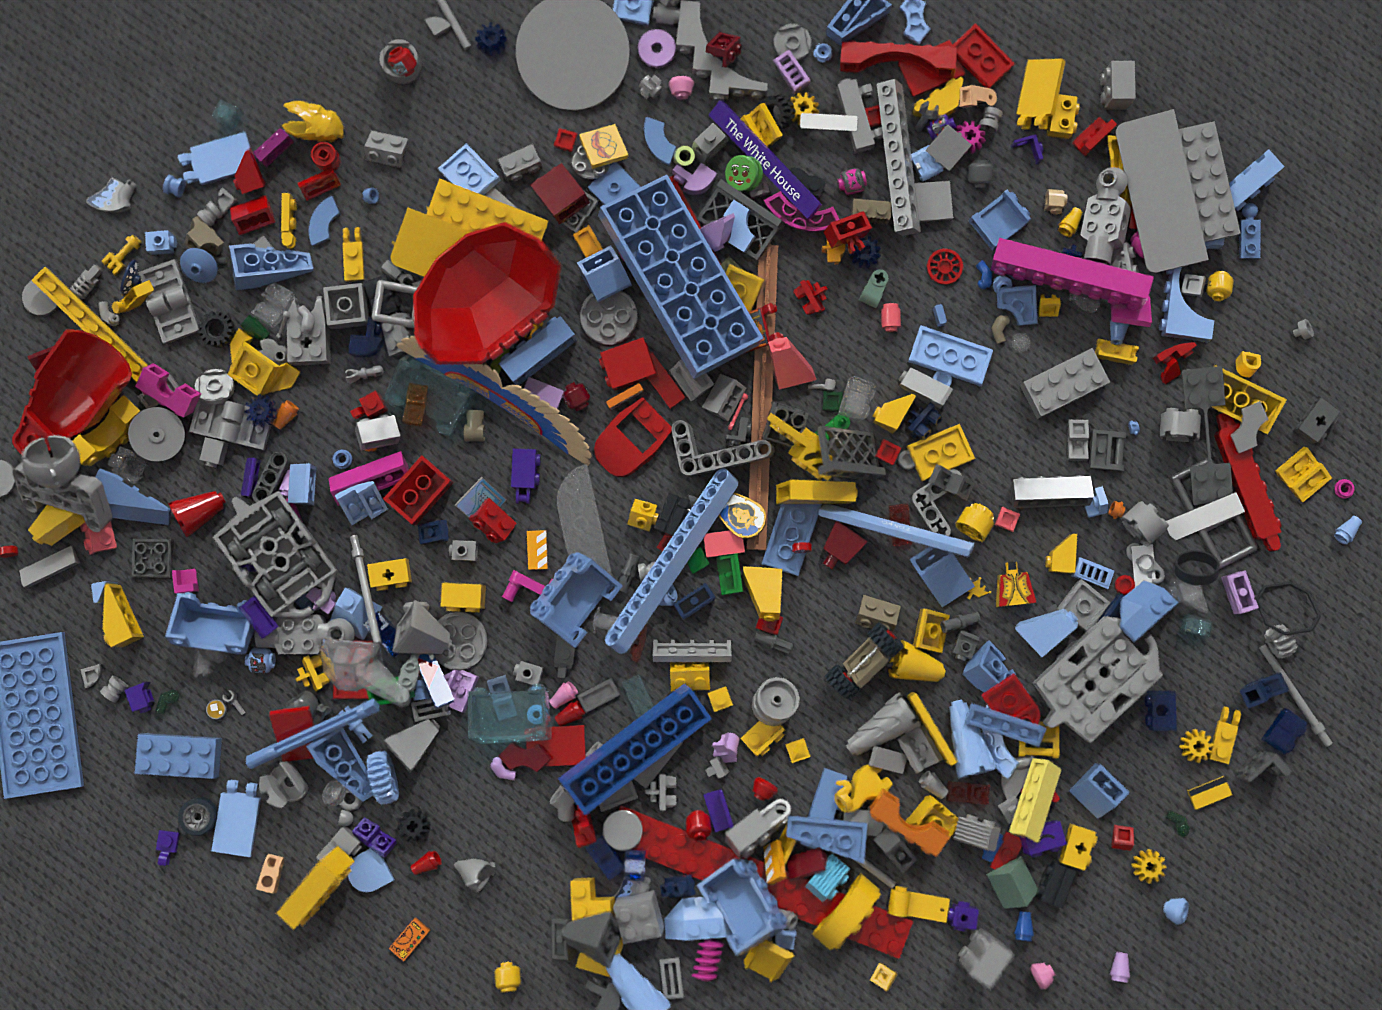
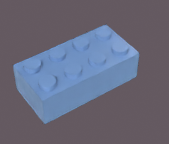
[499,316,577,385]
[135,733,222,779]

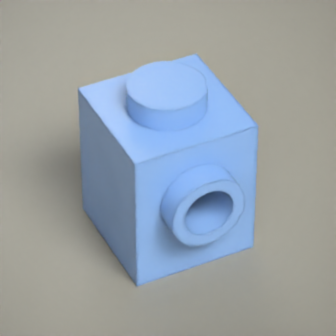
[145,230,177,255]

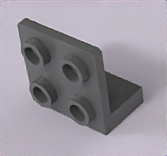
[1236,751,1292,783]

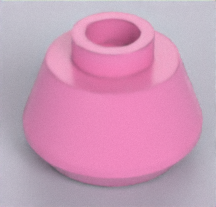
[668,76,694,100]
[1030,963,1055,990]

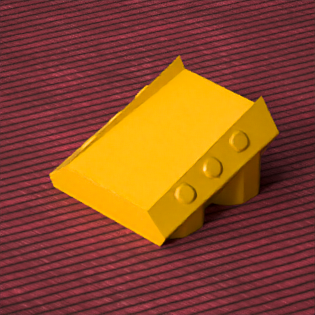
[906,795,958,837]
[744,940,793,983]

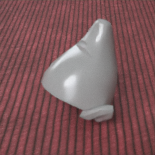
[454,859,495,892]

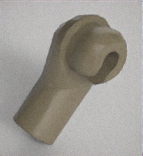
[992,315,1010,344]

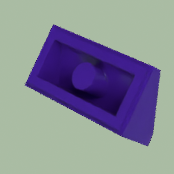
[241,458,261,498]

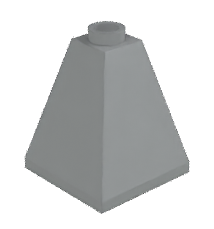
[393,600,452,654]
[384,719,440,773]

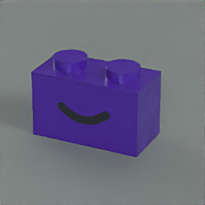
[1019,820,1067,857]

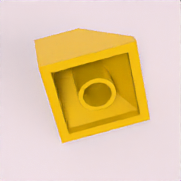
[872,394,916,434]

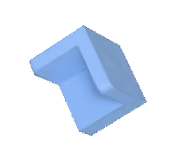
[774,929,796,950]

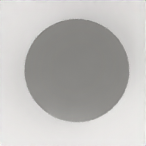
[580,290,637,345]
[434,612,487,670]

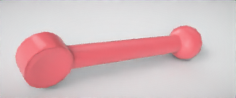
[728,393,748,430]

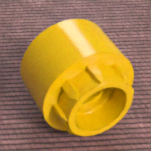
[955,503,994,542]

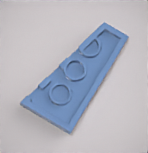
[786,816,867,863]

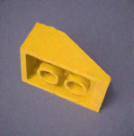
[103,584,144,647]

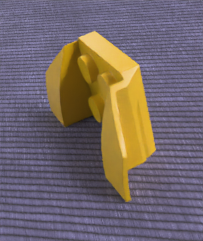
[228,328,300,397]

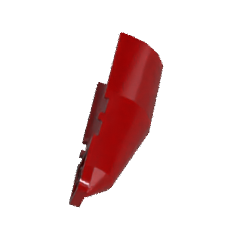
[12,329,132,455]

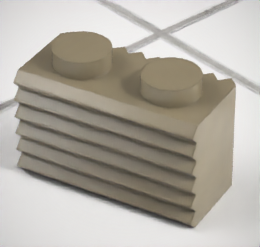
[851,199,892,225]

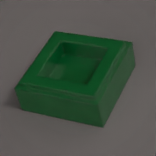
[822,391,843,412]

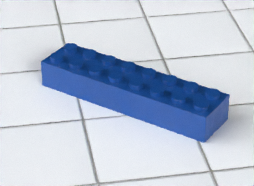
[558,684,712,815]

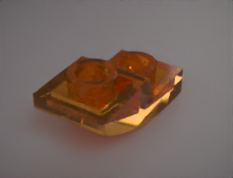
[402,383,428,427]

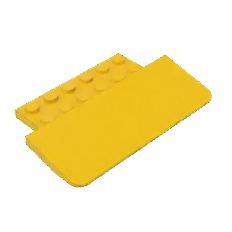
[391,178,548,277]

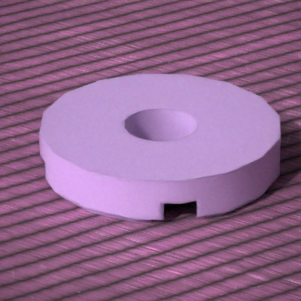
[638,29,676,68]

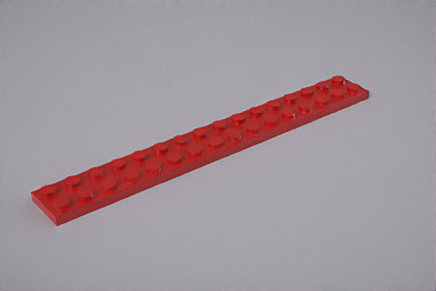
[619,805,913,958]

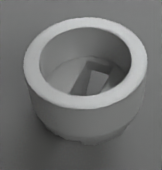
[338,810,353,826]

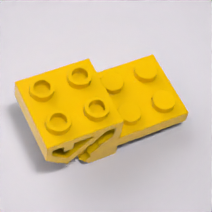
[767,413,833,481]

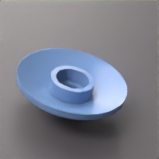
[180,248,218,283]

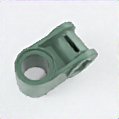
[859,269,888,308]

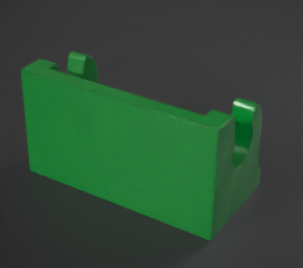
[716,553,743,595]

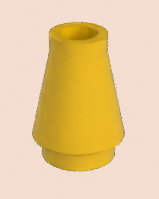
[1058,208,1083,237]

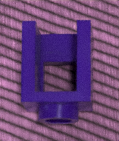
[125,682,155,714]

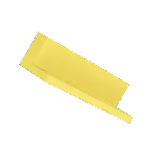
[1009,758,1061,843]

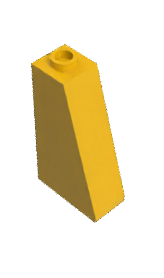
[776,480,858,504]

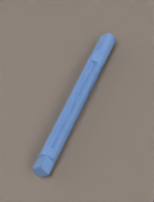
[246,698,379,769]

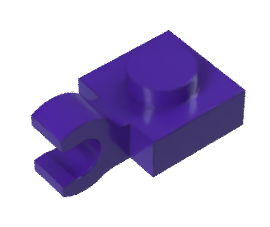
[156,830,180,866]

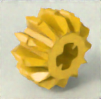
[790,92,819,126]
[1179,729,1214,763]
[1132,849,1167,884]

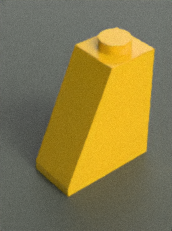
[28,505,85,546]
[742,566,782,621]

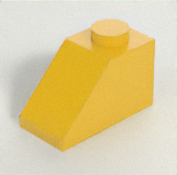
[1045,534,1077,573]

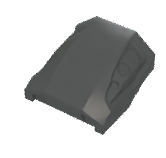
[762,401,809,448]

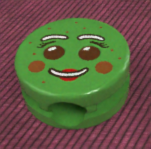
[725,155,763,192]

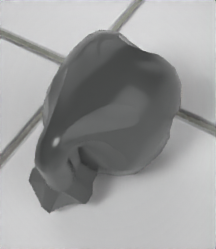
[284,690,332,725]

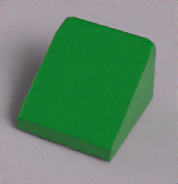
[687,547,710,574]

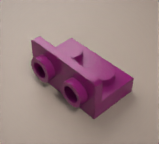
[253,128,294,167]

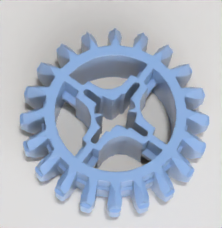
[366,751,399,804]

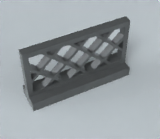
[696,179,785,261]
[817,426,886,480]

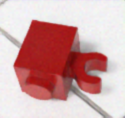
[350,390,388,419]

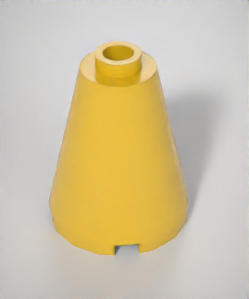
[888,640,945,682]

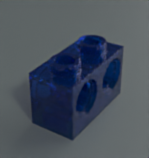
[586,834,626,881]

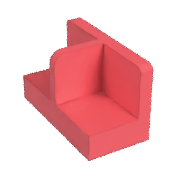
[704,531,745,558]

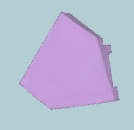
[444,670,479,713]

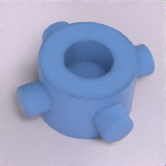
[1128,421,1140,435]

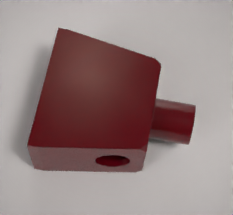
[822,521,867,570]

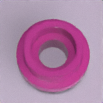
[1334,479,1355,499]

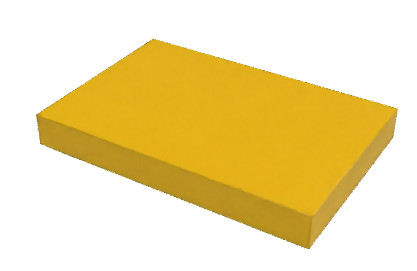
[906,424,975,481]

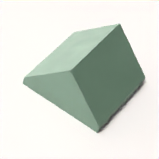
[986,856,1038,908]

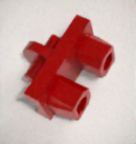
[794,279,828,315]

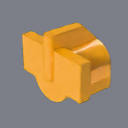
[821,240,845,264]

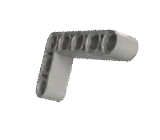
[672,420,775,476]

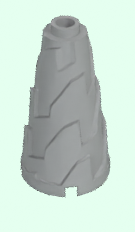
[846,692,922,756]

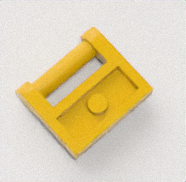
[1018,721,1059,758]

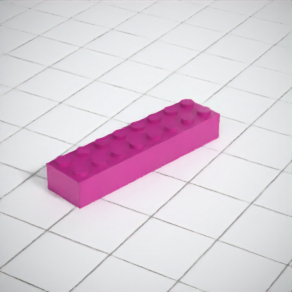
[991,238,1153,310]

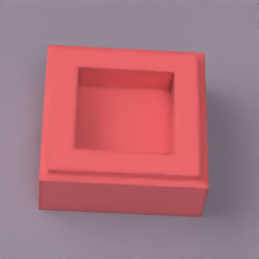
[994,507,1020,532]

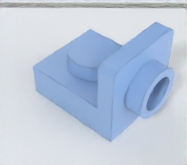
[1085,486,1108,517]

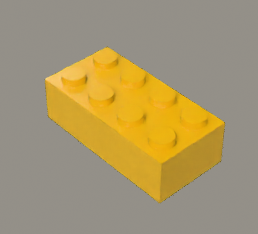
[276,846,355,929]

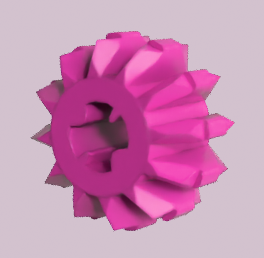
[956,121,985,154]

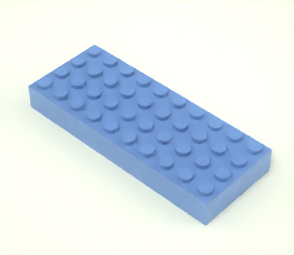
[598,175,763,379]

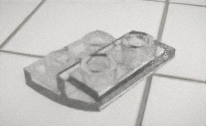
[251,282,295,328]

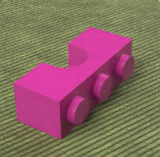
[135,363,201,417]

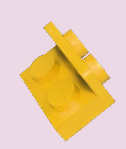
[740,721,785,756]

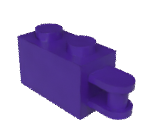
[511,449,541,504]

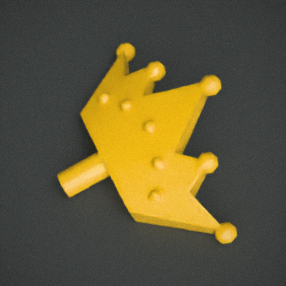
[967,577,991,599]

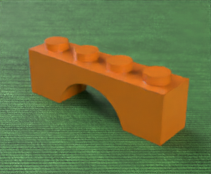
[870,788,950,857]

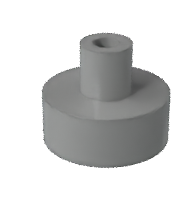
[1293,319,1314,340]

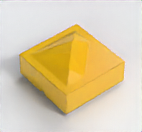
[785,738,810,763]
[870,963,898,991]

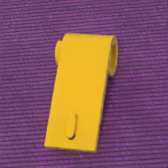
[887,886,950,923]

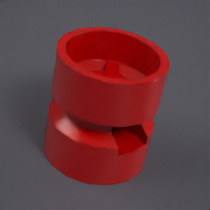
[311,142,341,171]

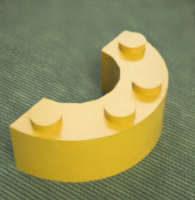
[72,395,141,467]
[812,873,881,950]

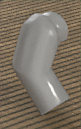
[98,302,120,326]
[297,305,315,334]

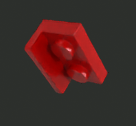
[1072,117,1117,156]
[572,805,597,848]

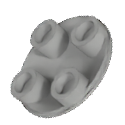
[572,146,610,179]

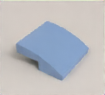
[334,481,388,525]

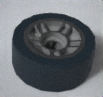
[178,797,218,836]

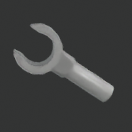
[808,379,836,391]
[223,690,246,715]

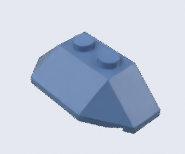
[1120,580,1179,642]

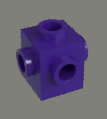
[948,901,979,931]

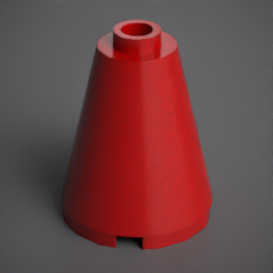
[168,491,226,537]

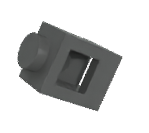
[951,630,980,661]

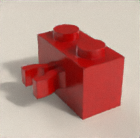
[824,211,872,254]

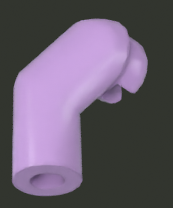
[491,757,516,780]

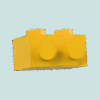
[1047,94,1079,139]

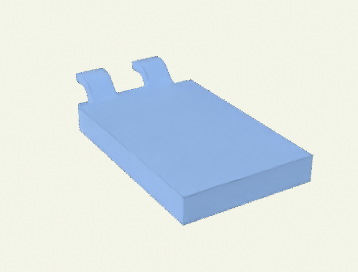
[178,132,250,185]
[212,780,261,857]

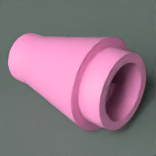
[549,681,578,709]

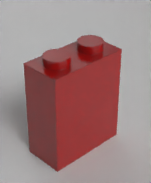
[599,337,658,391]

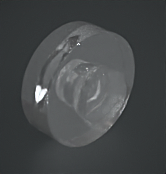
[322,780,347,807]

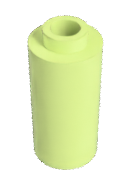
[673,146,695,167]

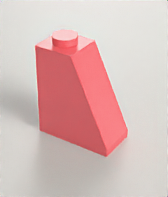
[768,337,816,390]

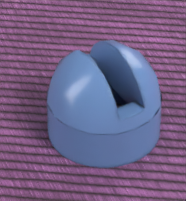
[362,188,379,204]

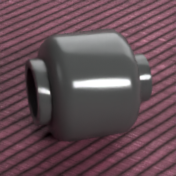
[968,160,993,187]

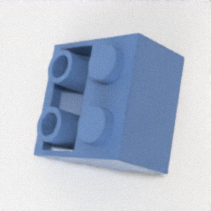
[577,245,631,302]
[1069,763,1129,819]

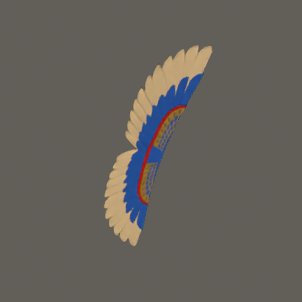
[396,336,592,466]

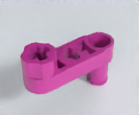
[502,570,553,602]

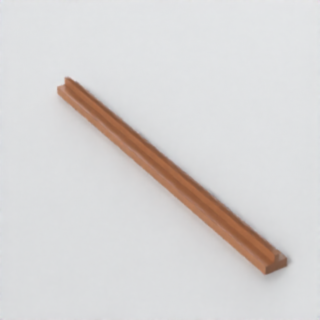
[747,244,778,550]

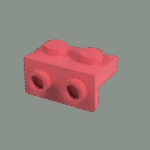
[80,521,117,555]

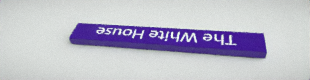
[709,100,822,219]

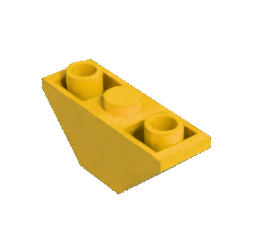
[912,77,963,117]

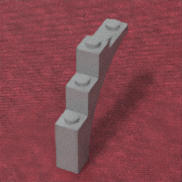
[676,0,768,102]

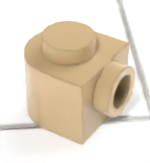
[1045,189,1067,214]

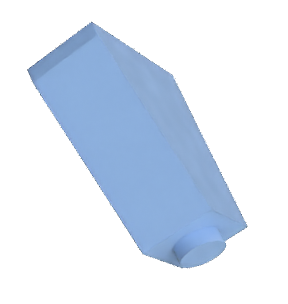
[1015,609,1078,657]

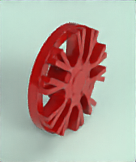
[927,249,963,285]

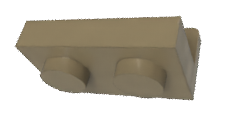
[855,595,901,633]

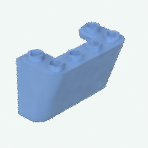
[530,552,623,648]
[165,592,255,654]
[697,859,787,955]

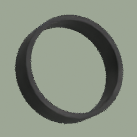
[1174,550,1220,586]

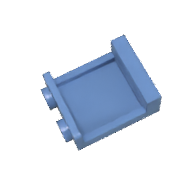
[969,190,1031,251]

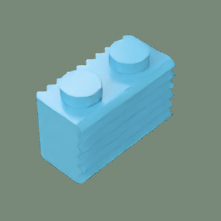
[805,854,850,902]

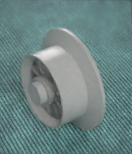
[128,407,185,461]

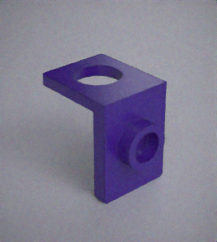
[1011,134,1043,164]

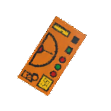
[389,917,430,961]

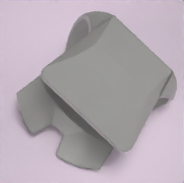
[259,761,308,808]

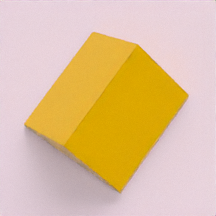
[913,608,950,653]

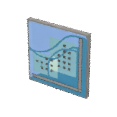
[455,477,506,517]

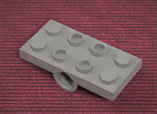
[138,259,200,344]
[189,399,274,450]

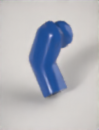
[976,260,993,290]

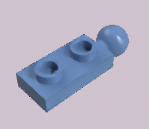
[1239,203,1261,259]

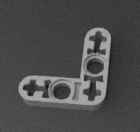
[912,469,962,536]

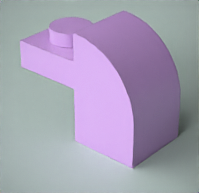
[673,163,717,195]

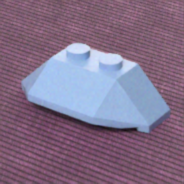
[664,896,733,940]

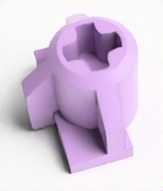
[306,587,336,614]
[712,733,739,763]

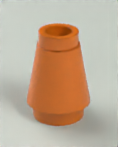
[272,400,299,429]

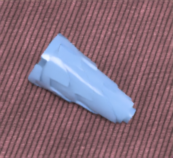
[949,700,996,779]
[605,954,671,1010]

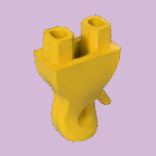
[834,764,893,813]

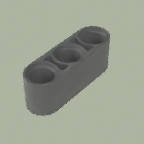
[252,452,291,502]

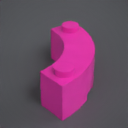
[764,191,840,232]

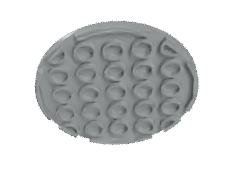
[516,0,630,110]

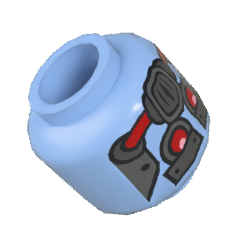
[245,648,276,673]

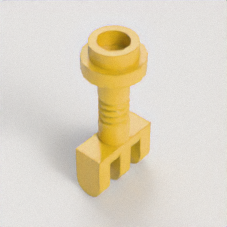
[102,235,141,275]

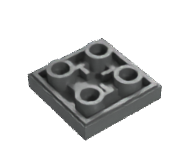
[132,539,173,578]

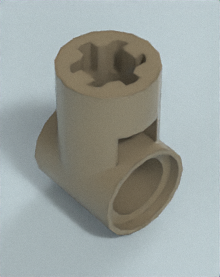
[464,410,485,442]

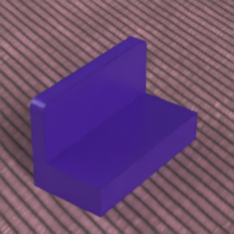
[703,788,734,832]

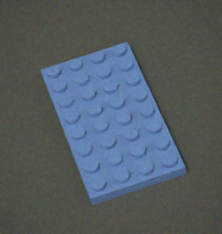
[0,632,84,799]

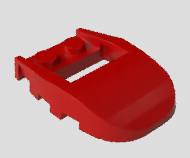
[594,397,672,477]

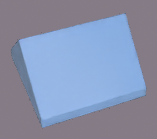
[288,464,317,505]

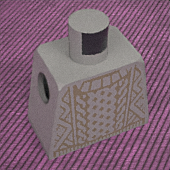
[692,123,729,165]

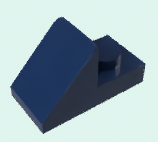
[418,520,449,544]

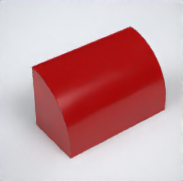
[230,195,275,235]

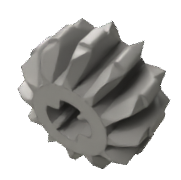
[1264,625,1297,659]

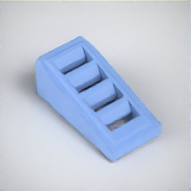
[1071,557,1114,589]

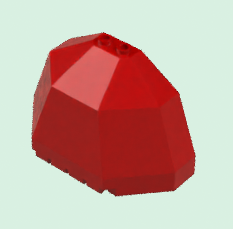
[413,222,561,365]

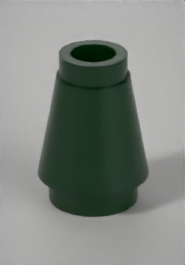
[240,315,270,340]

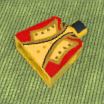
[996,562,1036,607]

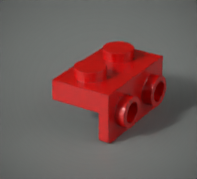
[469,498,517,543]

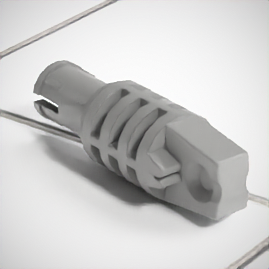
[70,265,103,299]

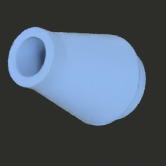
[1334,516,1362,545]

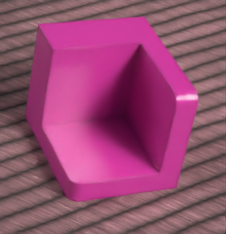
[172,569,199,594]

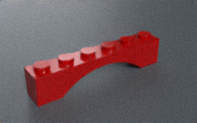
[840,41,957,78]

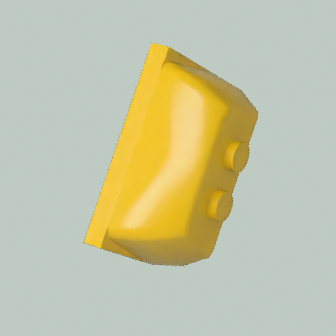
[1211,365,1287,434]

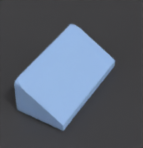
[91,581,118,604]

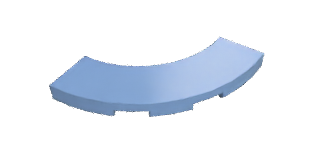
[982,704,1019,779]

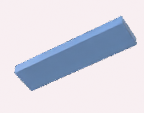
[965,703,1046,747]

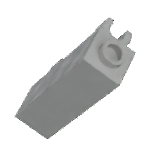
[836,79,883,154]

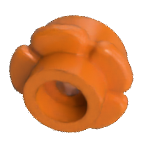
[1108,501,1125,519]

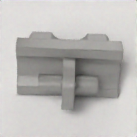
[645,773,676,810]

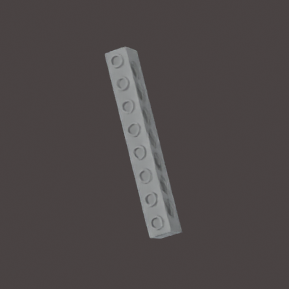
[877,79,921,236]

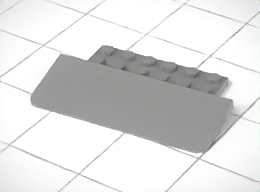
[1116,109,1241,273]

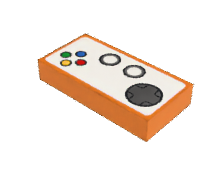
[606,383,644,410]

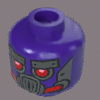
[927,114,957,140]

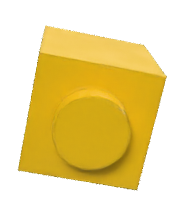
[708,686,733,712]

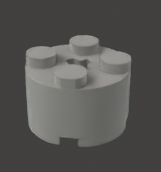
[380,39,421,84]
[1159,408,1201,442]
[1121,501,1169,546]

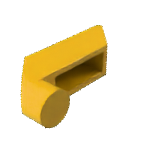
[112,280,154,313]

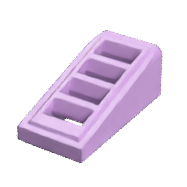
[773,50,810,94]

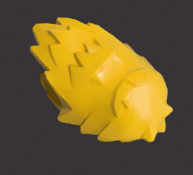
[282,100,344,142]

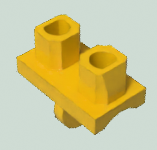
[295,655,331,692]

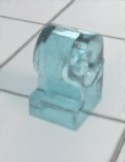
[1180,614,1213,637]

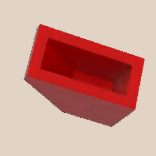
[233,148,265,194]

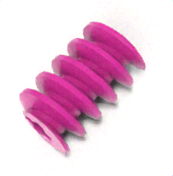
[692,938,724,981]

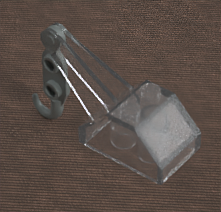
[319,638,434,707]

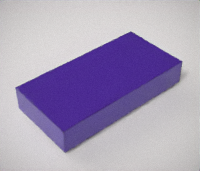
[238,596,279,639]

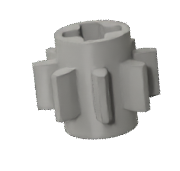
[639,75,663,99]

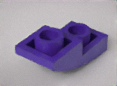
[352,817,397,858]

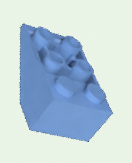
[910,546,975,607]

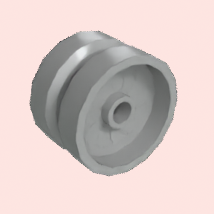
[752,677,799,726]

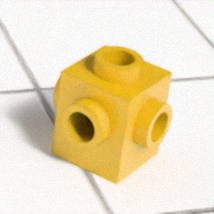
[627,499,659,531]

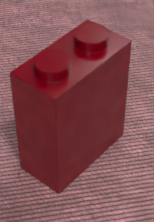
[531,163,590,225]

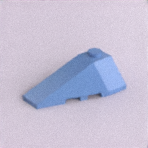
[95,469,171,525]
[307,727,374,802]

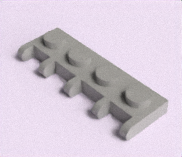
[653,640,731,662]

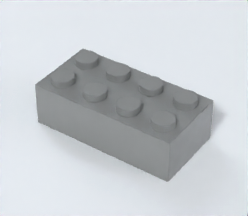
[1020,348,1110,419]
[958,927,1013,988]

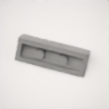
[19,545,80,588]

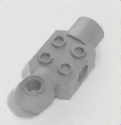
[1080,167,1131,265]
[255,615,355,654]

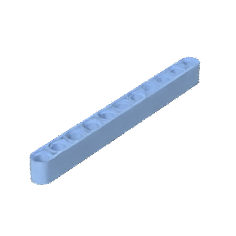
[605,468,738,654]

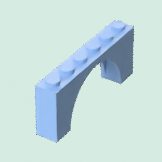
[1159,238,1225,342]

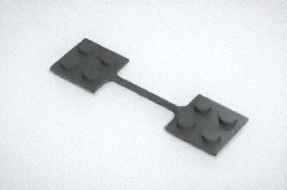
[1182,366,1233,505]

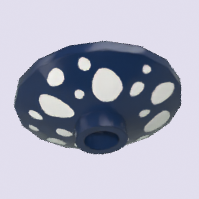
[120,260,141,296]

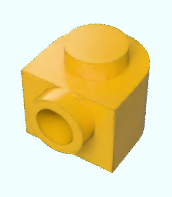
[1235,351,1261,378]

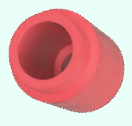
[881,303,901,332]

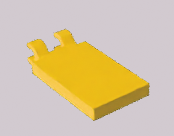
[1017,59,1065,130]

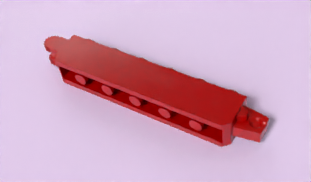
[1214,413,1281,552]

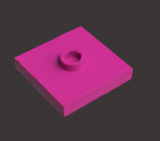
[1111,296,1152,327]

